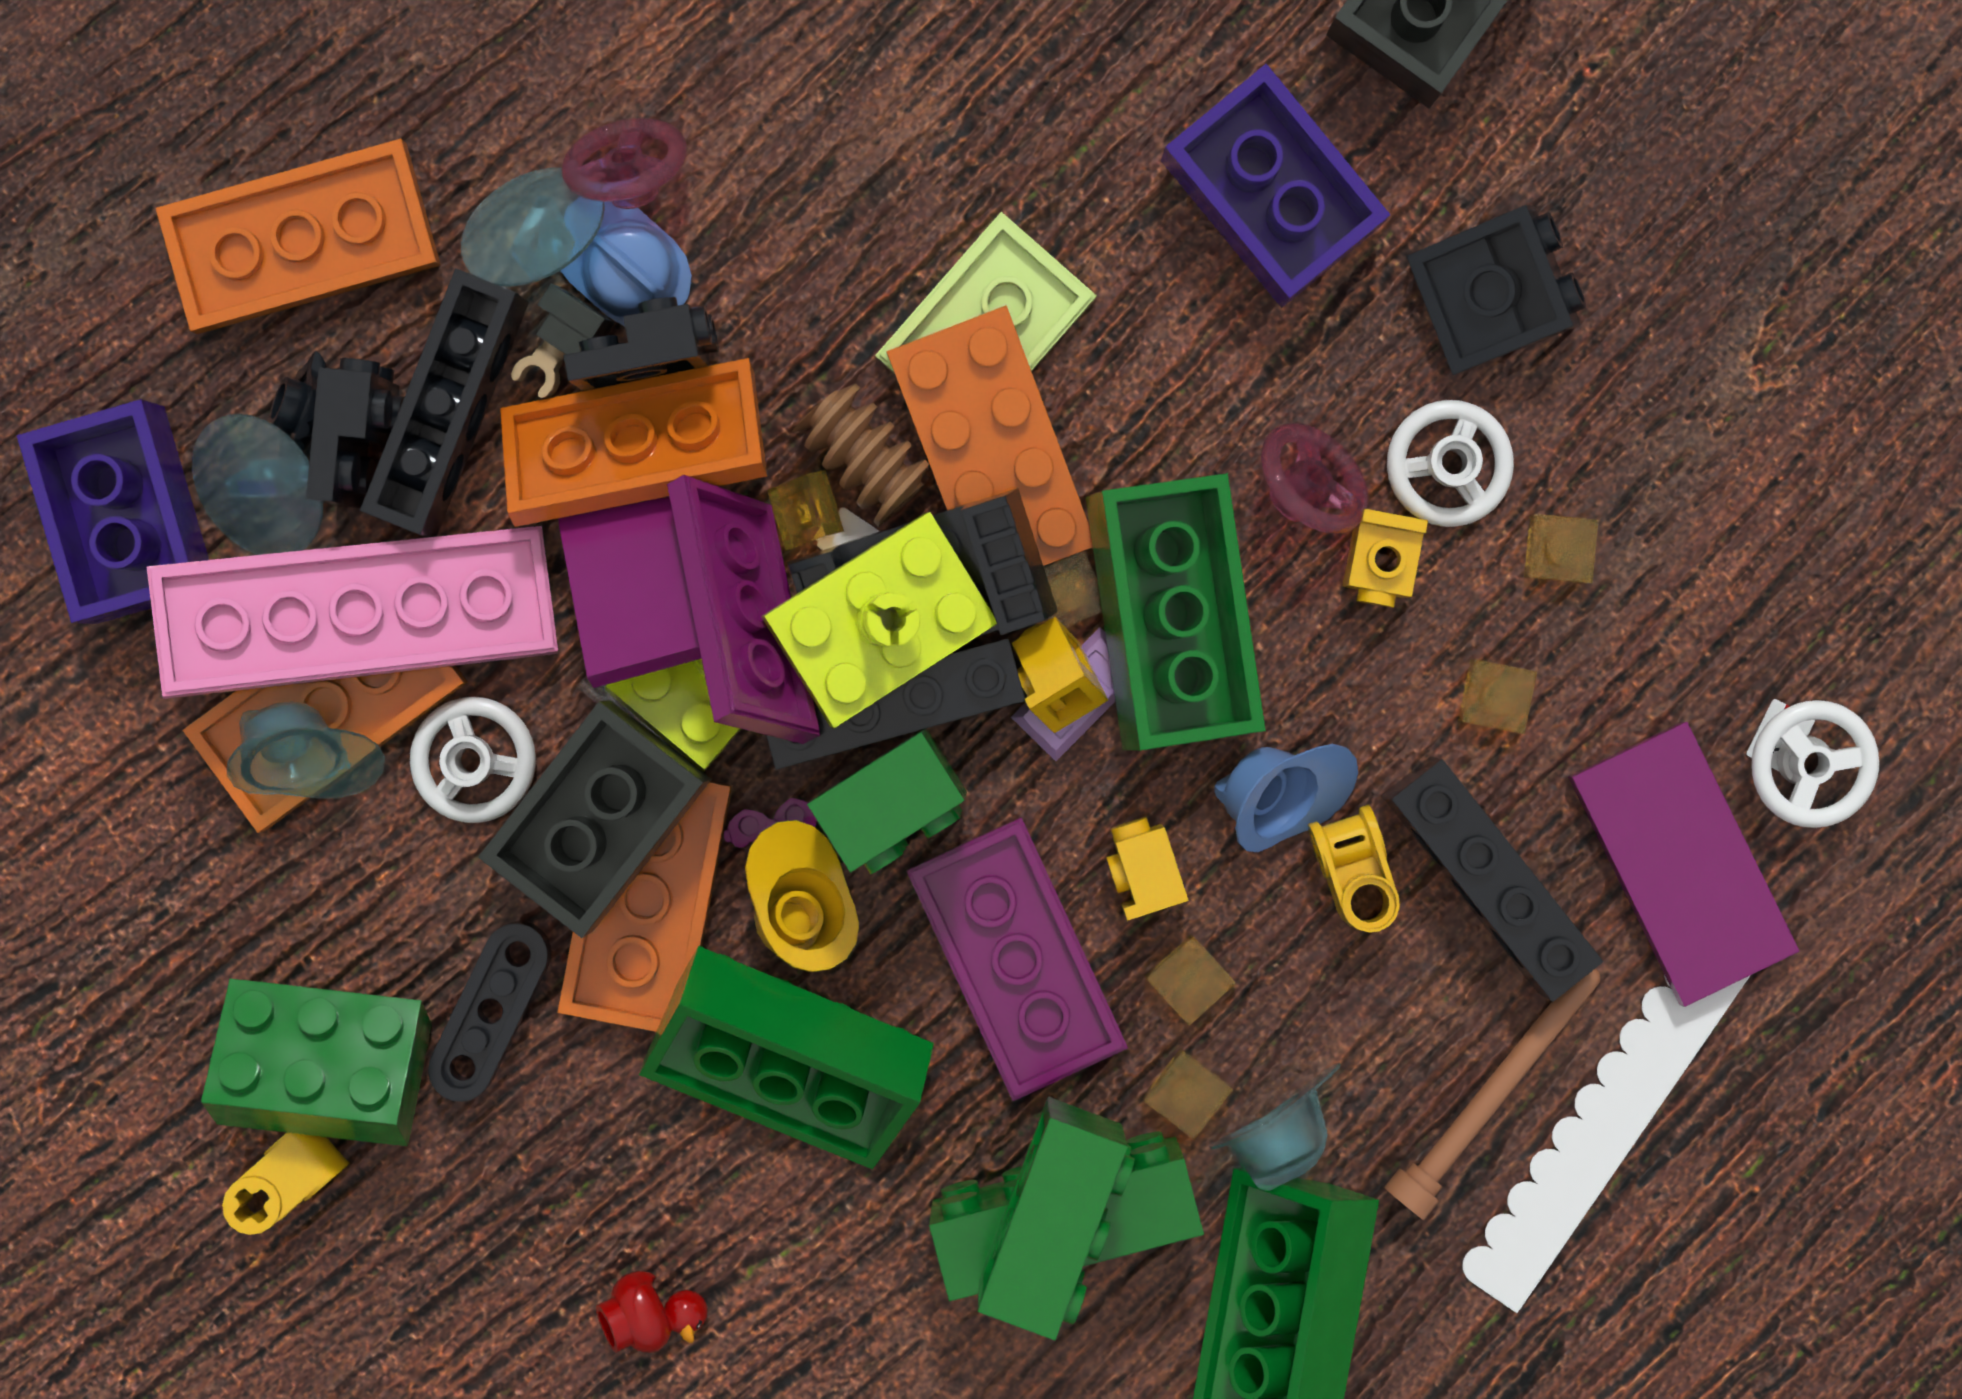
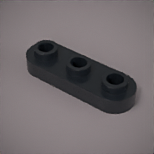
[428,921,552,1102]

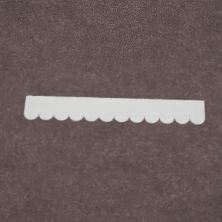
[1463,974,1751,1313]

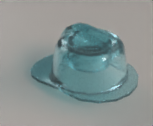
[227,701,385,798]
[1209,1063,1341,1190]

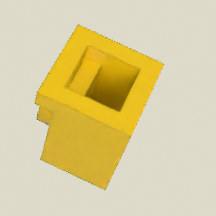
[1342,509,1428,608]
[1012,617,1109,733]
[1106,817,1189,921]

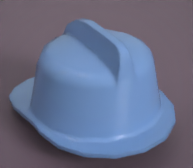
[552,193,692,326]
[1214,744,1358,852]

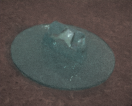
[461,167,605,287]
[192,414,323,555]

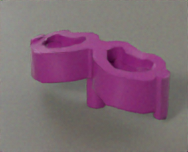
[724,798,819,849]

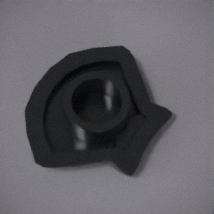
[269,351,326,462]

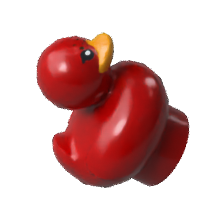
[596,1271,708,1353]

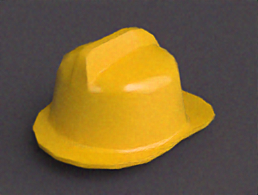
[745,820,859,972]

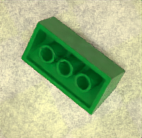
[639,946,934,1170]
[1193,1168,1379,1399]

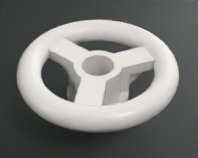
[1387,400,1514,527]
[410,697,536,823]
[1751,700,1879,828]

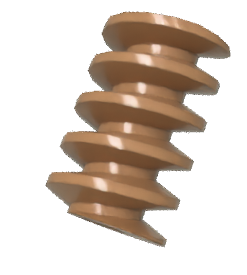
[791,383,929,527]

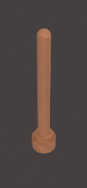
[1384,968,1600,1221]

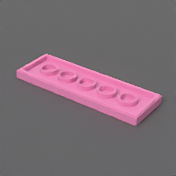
[147,526,558,699]

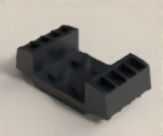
[787,488,1058,636]

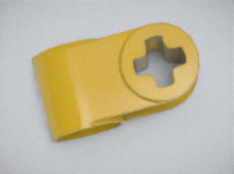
[1308,805,1400,933]
[222,1133,350,1235]

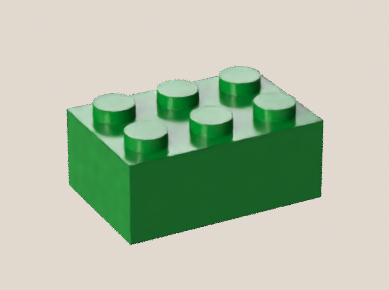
[807,728,967,875]
[201,978,432,1146]
[978,1097,1135,1341]

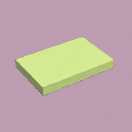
[875,212,1097,374]

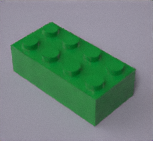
[1085,473,1266,751]
[929,1132,1204,1302]

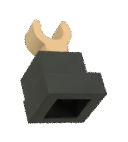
[511,283,615,399]

